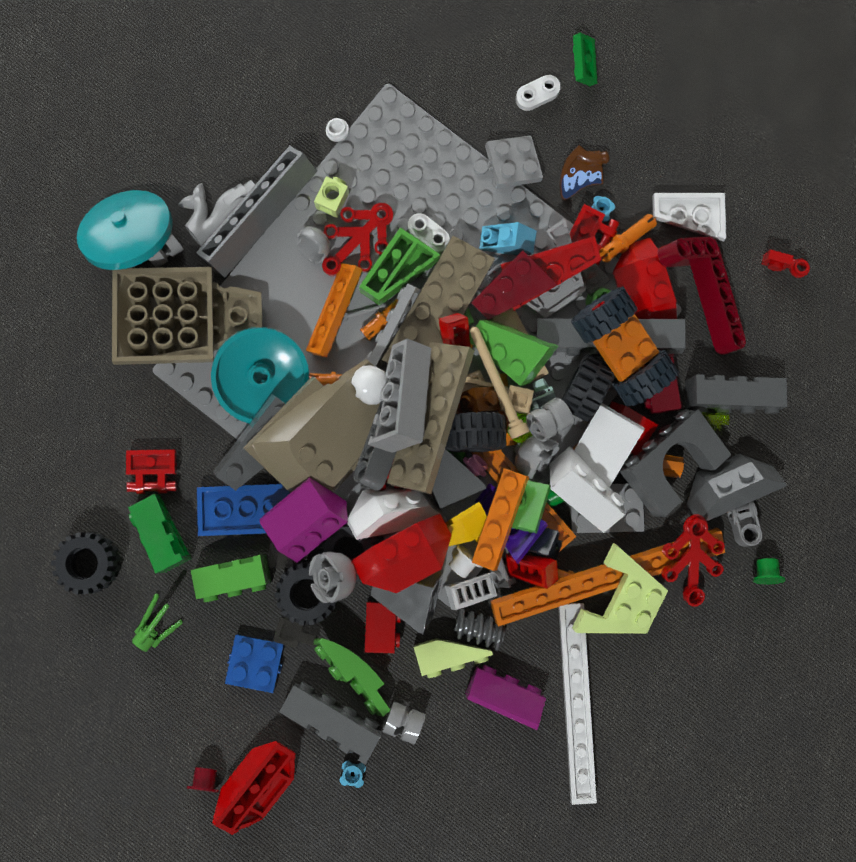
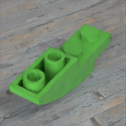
[313,638,391,717]

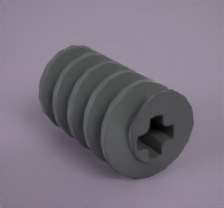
[453,608,507,651]

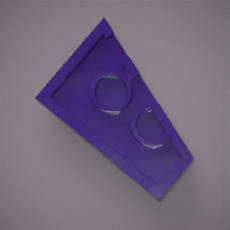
[475,483,548,564]

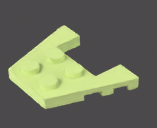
[572,543,668,634]

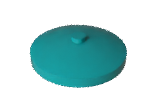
[77,190,173,270]
[211,327,309,423]

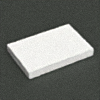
[574,403,645,487]

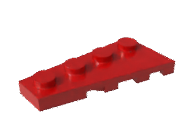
[500,236,601,311]

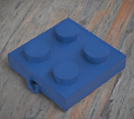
[225,635,284,693]

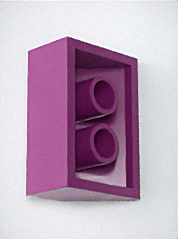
[260,477,348,562]
[465,664,546,730]

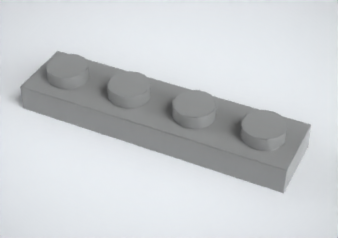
[366,283,421,369]

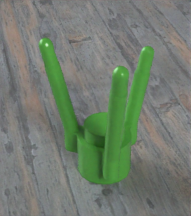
[132,593,183,652]

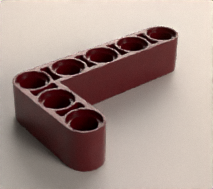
[657,237,746,355]

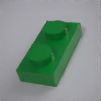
[573,33,597,86]

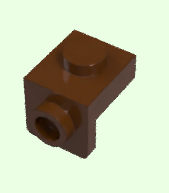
[460,386,501,413]

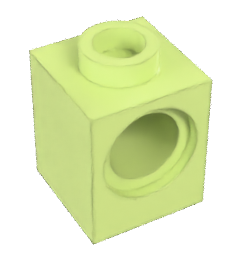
[314,176,349,218]

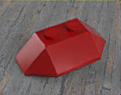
[612,238,677,319]
[351,513,452,594]
[212,741,295,835]

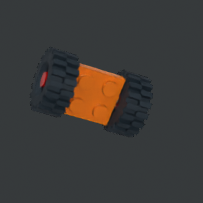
[571,287,679,406]

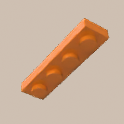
[306,263,363,358]
[472,468,529,571]

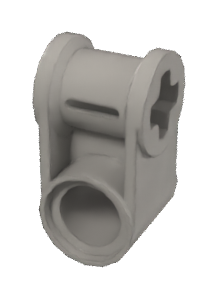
[727,501,762,547]

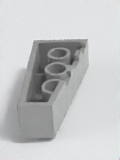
[368,338,431,453]

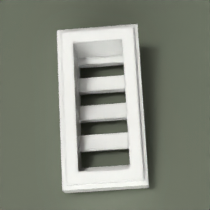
[445,572,497,610]

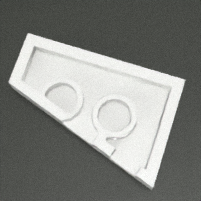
[652,193,726,241]

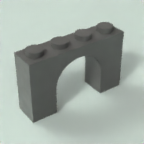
[620,409,731,517]

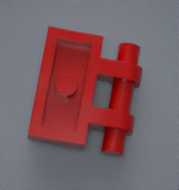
[569,204,619,265]
[126,450,177,494]

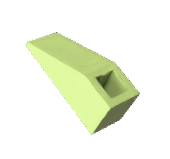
[414,638,493,678]

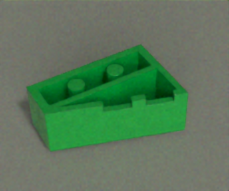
[128,494,192,574]

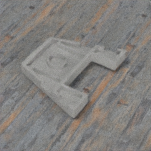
[487,219,586,319]

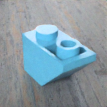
[479,222,537,255]

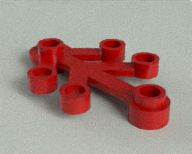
[322,203,393,276]
[661,514,725,607]

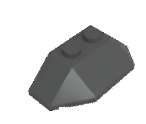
[687,454,786,521]

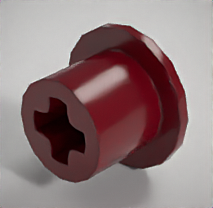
[186,767,219,793]

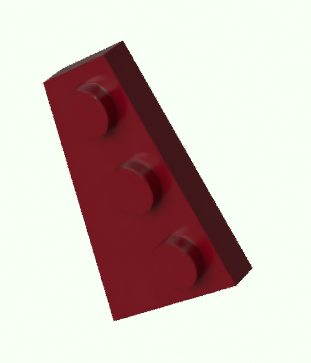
[471,251,557,320]

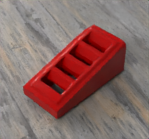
[439,313,472,363]
[506,553,558,589]

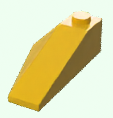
[445,502,487,546]

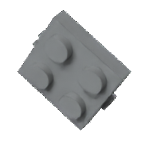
[485,135,543,188]

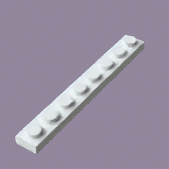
[558,603,597,805]

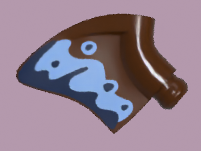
[560,145,609,200]

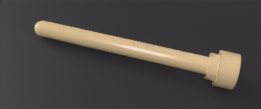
[470,327,530,439]

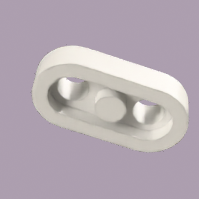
[516,75,560,111]
[408,213,450,254]

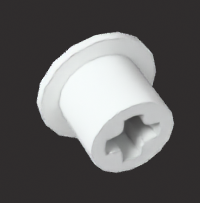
[449,545,482,578]

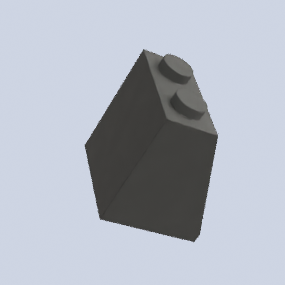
[431,449,486,510]
[371,570,443,634]

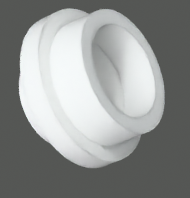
[326,118,349,142]

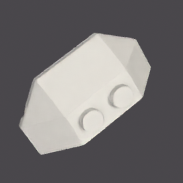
[347,485,446,540]

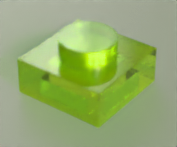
[702,413,729,429]

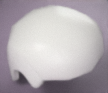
[351,365,388,405]

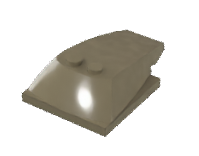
[112,267,262,365]
[244,359,380,493]

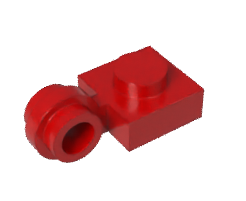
[761,249,810,278]

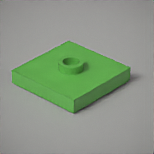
[512,480,550,534]

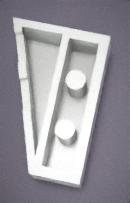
[549,446,625,533]

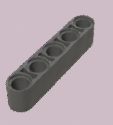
[354,401,396,491]

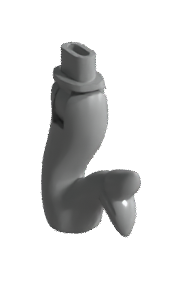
[178,180,255,246]

